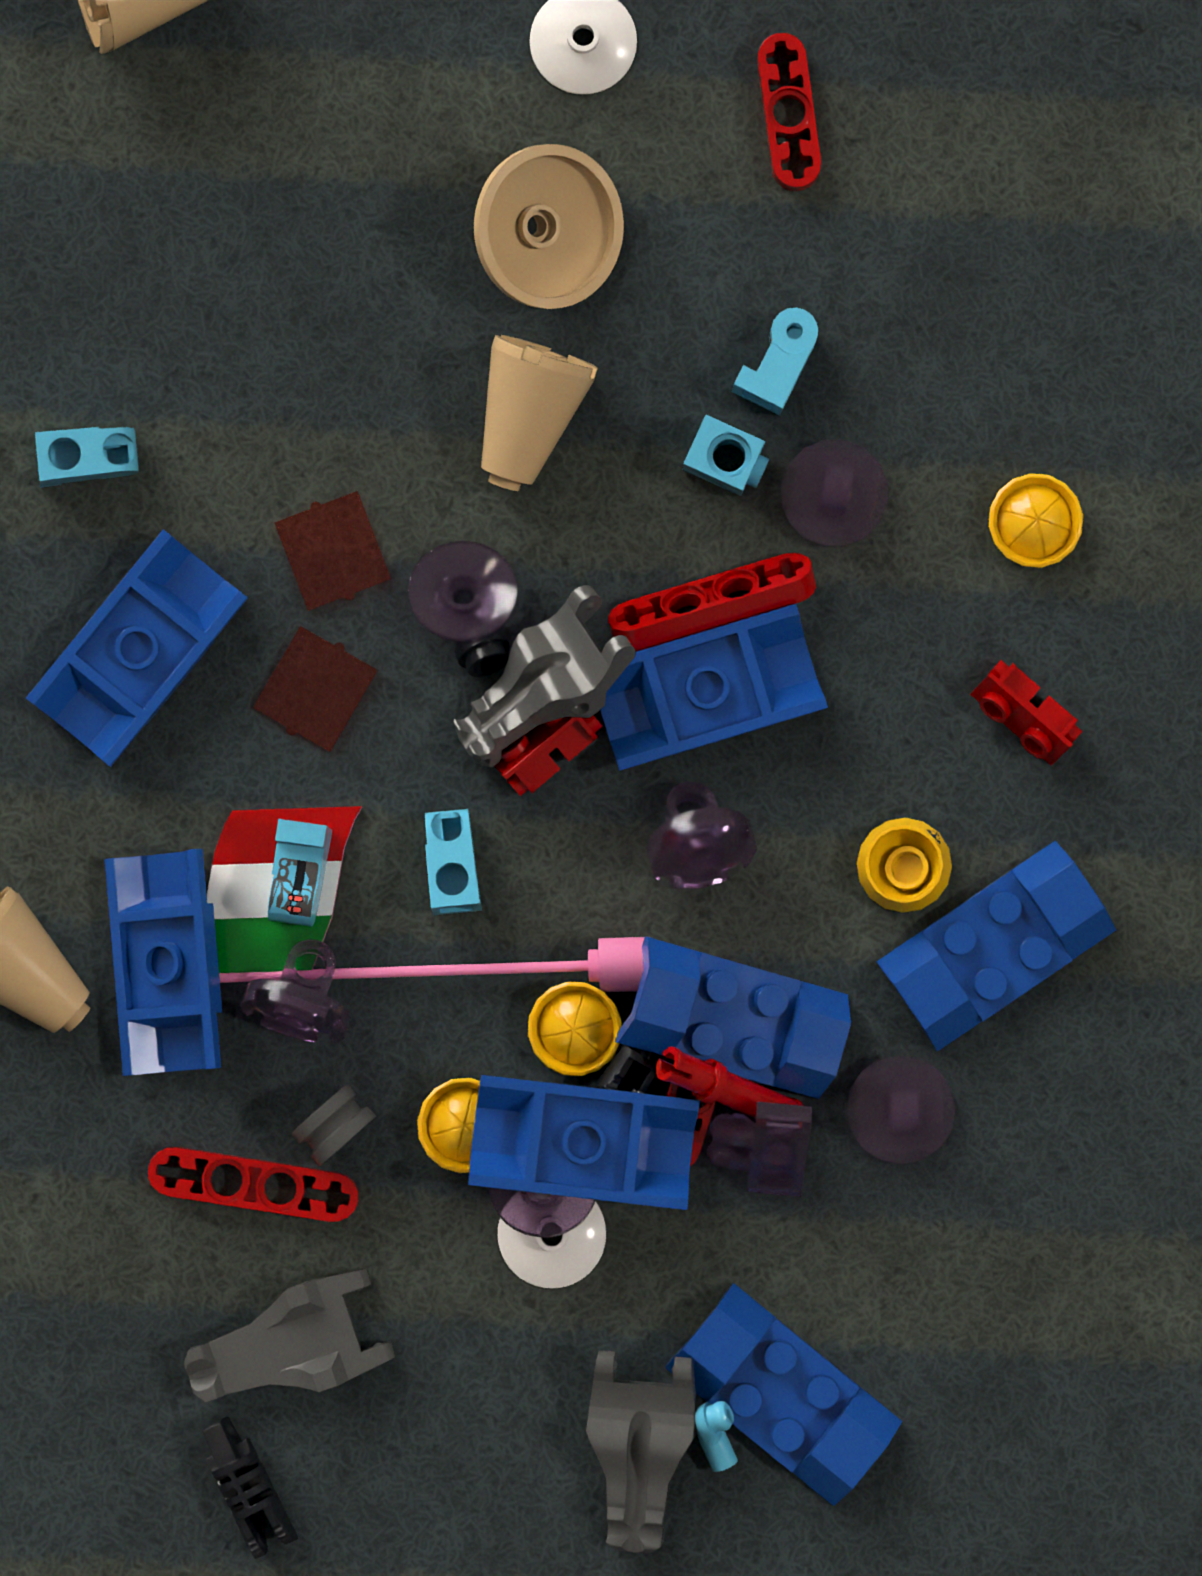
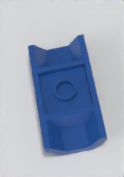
[26,529,248,767]
[600,604,828,771]
[876,840,1116,1052]
[105,849,222,1076]
[615,936,851,1099]
[468,1075,700,1210]
[665,1283,902,1506]

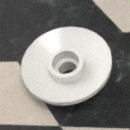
[530,0,637,95]
[498,1191,606,1288]

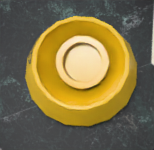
[989,473,1083,568]
[857,818,952,913]
[528,982,622,1076]
[417,1078,480,1173]

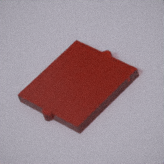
[275,491,391,611]
[253,626,378,752]

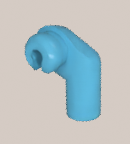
[695,1401,738,1472]

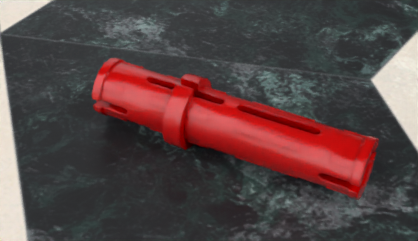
[656,1046,804,1133]

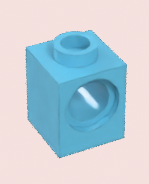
[682,415,769,496]

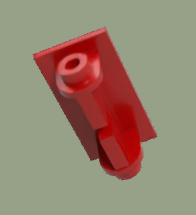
[970,660,1082,765]
[494,715,603,797]

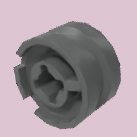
[291,1084,376,1167]

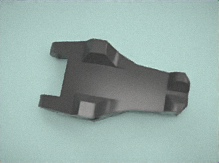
[454,585,636,768]
[184,1268,396,1402]
[586,1350,697,1554]

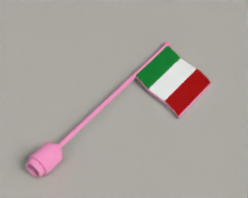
[207,806,651,993]

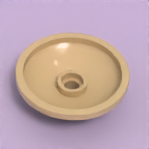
[474,144,624,309]

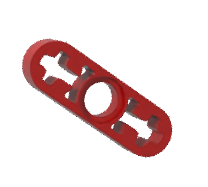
[757,33,821,191]

